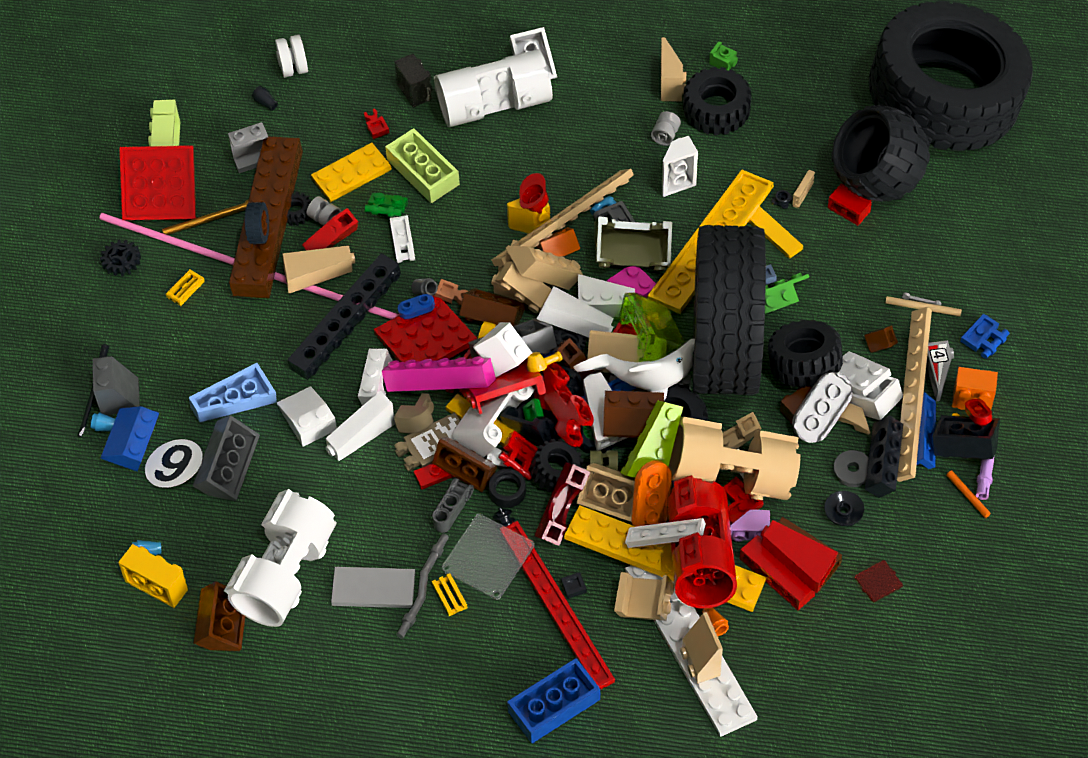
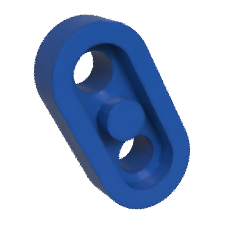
[398,294,435,319]

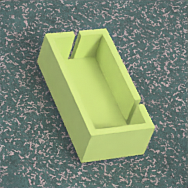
[148,100,181,146]

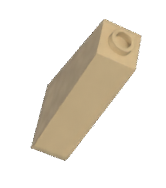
[283,246,355,293]

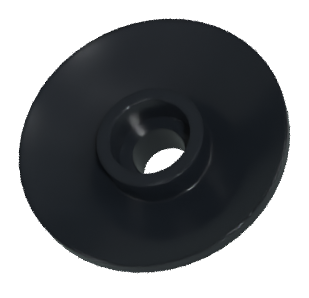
[824,491,865,526]

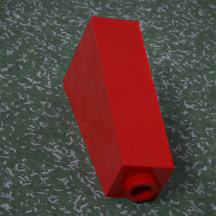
[761,520,838,593]

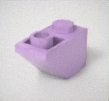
[730,510,770,542]

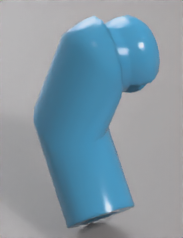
[590,196,616,215]

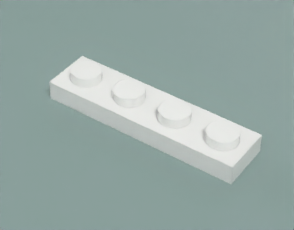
[625,518,706,548]

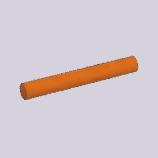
[946,470,991,518]

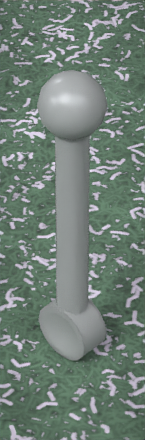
[902,292,941,306]

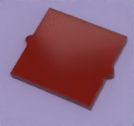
[855,560,903,603]

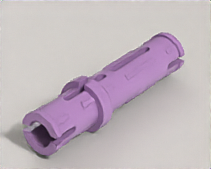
[976,455,995,500]

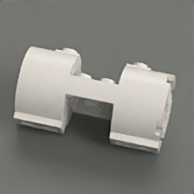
[434,49,553,127]
[224,489,337,627]

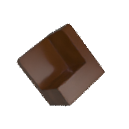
[864,325,898,353]

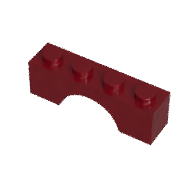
[534,462,590,546]

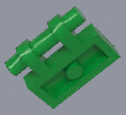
[365,193,408,217]

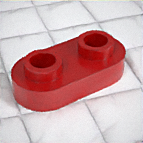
[965,399,992,426]

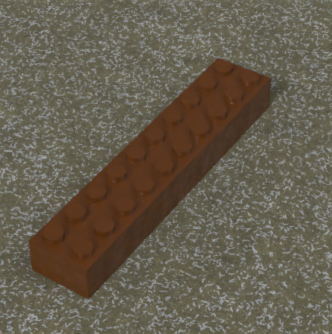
[229,136,303,298]

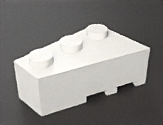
[578,274,635,317]

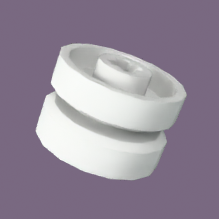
[275,35,308,78]

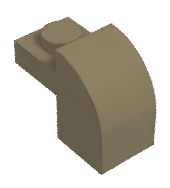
[394,393,434,433]

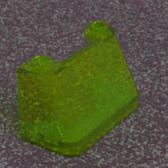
[618,292,685,362]

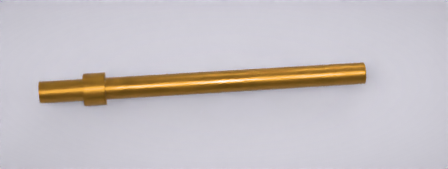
[162,200,249,235]

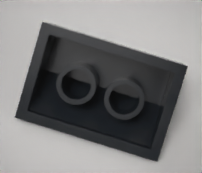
[933,415,1000,460]

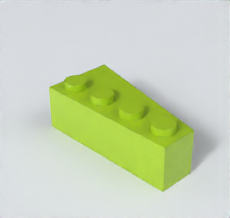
[620,400,683,478]

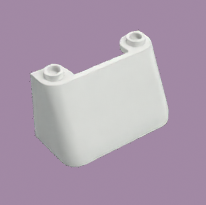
[452,386,535,458]

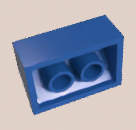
[100,406,159,472]

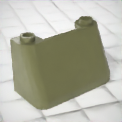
[594,217,672,271]

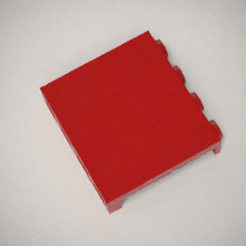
[458,360,546,414]

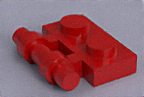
[498,431,538,480]

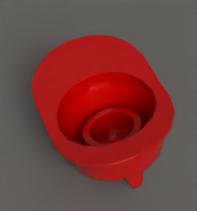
[519,173,549,214]

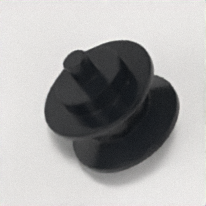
[493,507,515,528]

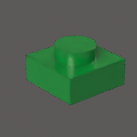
[522,399,544,422]

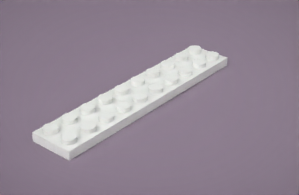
[626,565,758,737]

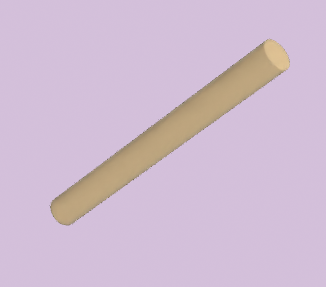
[885,296,962,317]

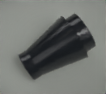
[252,86,278,111]

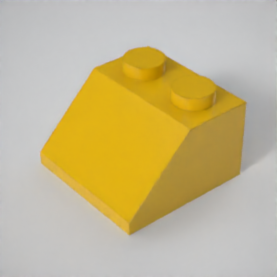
[507,198,550,233]

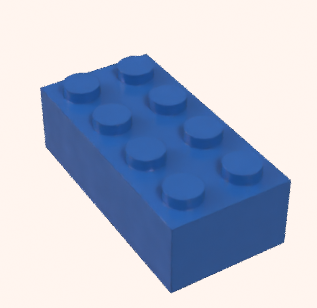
[507,658,600,743]

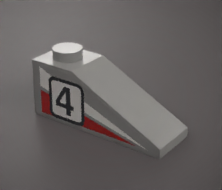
[926,340,954,401]

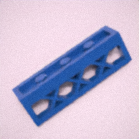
[916,392,936,469]

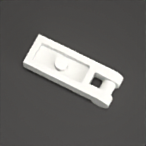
[390,215,415,263]

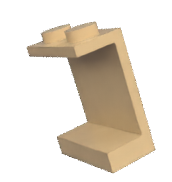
[614,572,674,621]

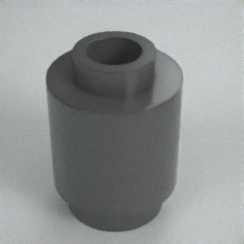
[411,278,438,296]

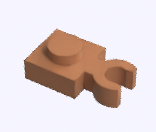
[434,279,468,305]

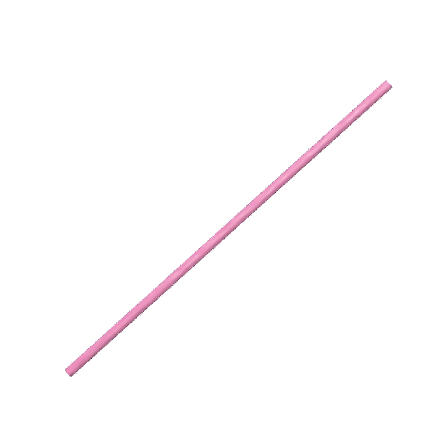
[100,213,399,320]

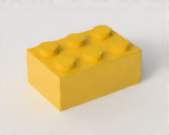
[118,544,188,608]

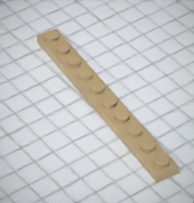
[492,169,634,267]
[897,307,932,482]

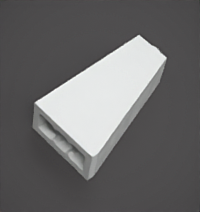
[537,286,614,337]
[583,372,629,450]
[326,391,395,461]

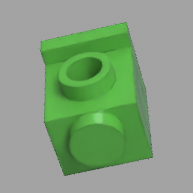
[709,41,738,70]

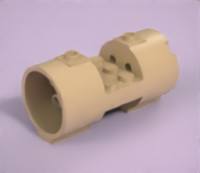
[668,417,800,500]

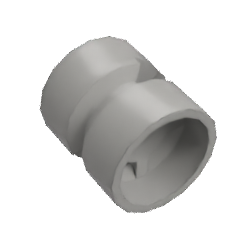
[651,111,681,146]
[307,196,341,226]

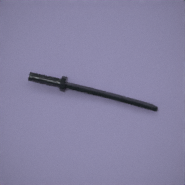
[78,344,109,437]

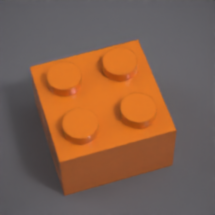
[952,367,998,410]

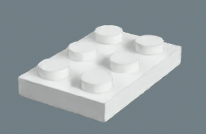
[838,351,891,397]

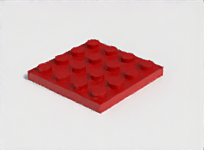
[120,145,196,220]
[374,296,477,362]

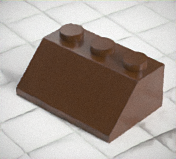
[459,288,527,326]
[603,390,664,438]
[432,437,497,492]
[194,581,245,651]

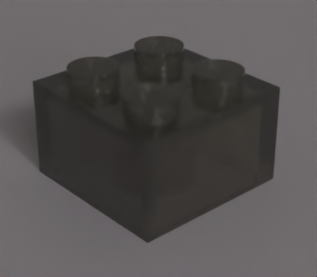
[394,53,433,108]

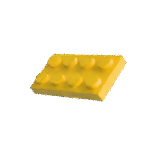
[311,143,391,202]

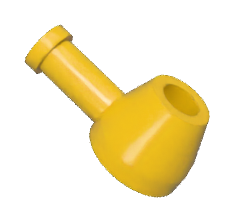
[527,351,562,372]

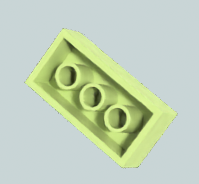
[385,128,460,203]

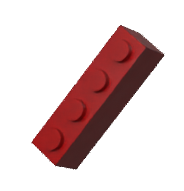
[740,535,815,610]

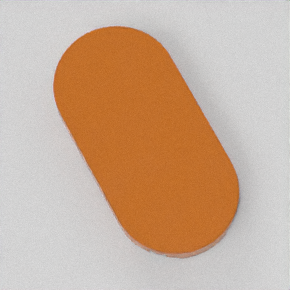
[632,460,672,527]

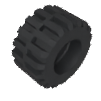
[530,439,583,492]

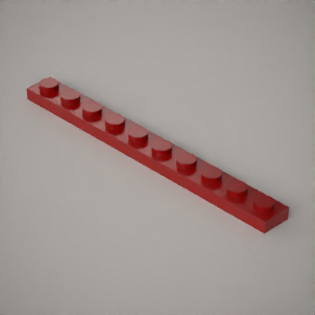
[500,521,615,690]

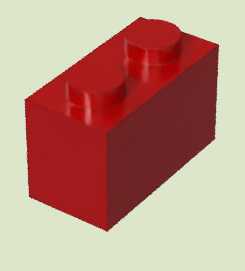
[828,183,872,226]

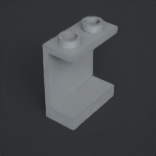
[228,122,268,173]

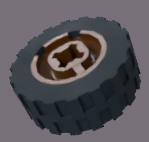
[245,202,269,244]

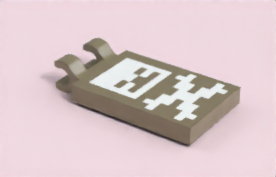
[394,412,460,471]

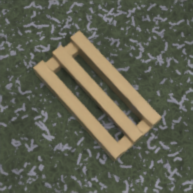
[792,170,815,209]

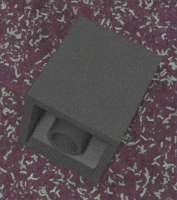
[92,356,140,415]

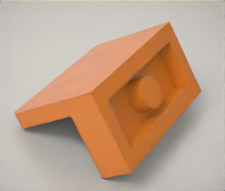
[537,227,580,257]

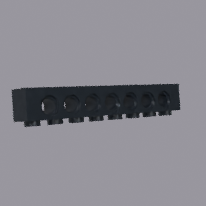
[287,253,401,380]

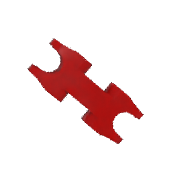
[533,362,594,447]

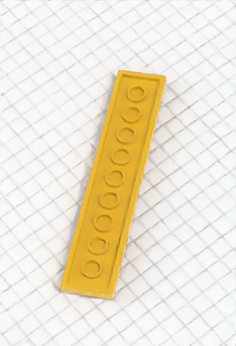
[648,170,774,314]
[564,505,766,612]

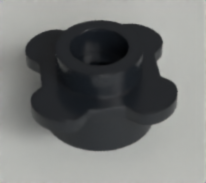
[772,190,793,209]

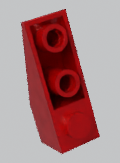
[302,208,358,251]

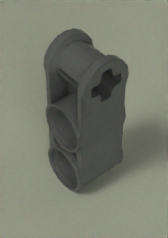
[432,478,474,533]

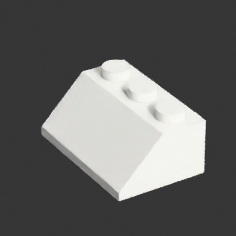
[662,136,698,197]

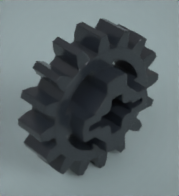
[100,239,141,276]

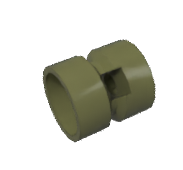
[590,450,618,471]

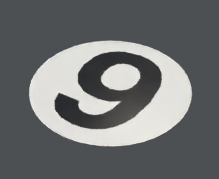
[145,439,203,488]

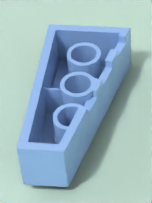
[189,363,277,422]

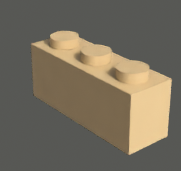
[495,261,552,313]

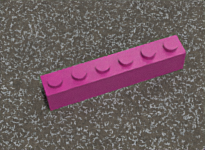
[382,356,496,392]

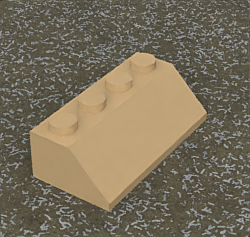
[506,245,583,290]
[587,330,666,373]

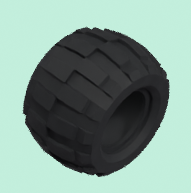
[831,105,930,202]

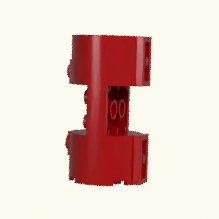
[667,475,737,608]

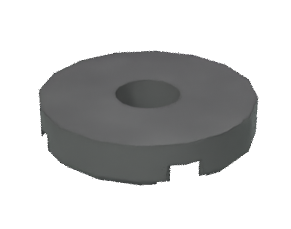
[833,450,869,487]

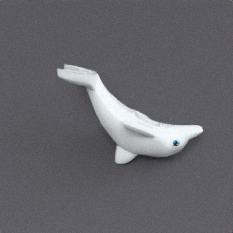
[574,339,695,400]

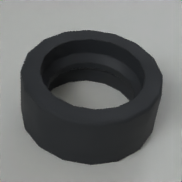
[489,469,526,508]

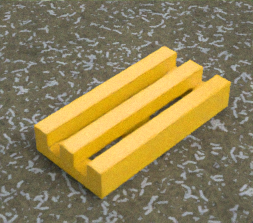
[166,270,205,306]
[432,573,467,616]

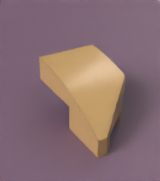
[837,403,871,434]

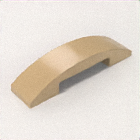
[723,412,762,449]

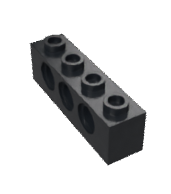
[865,415,904,498]

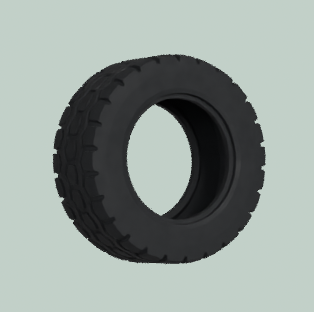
[869,1,1033,151]
[692,225,766,395]

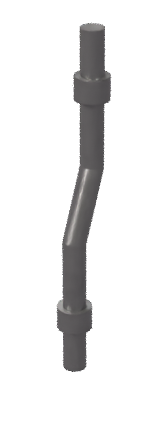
[396,533,449,639]

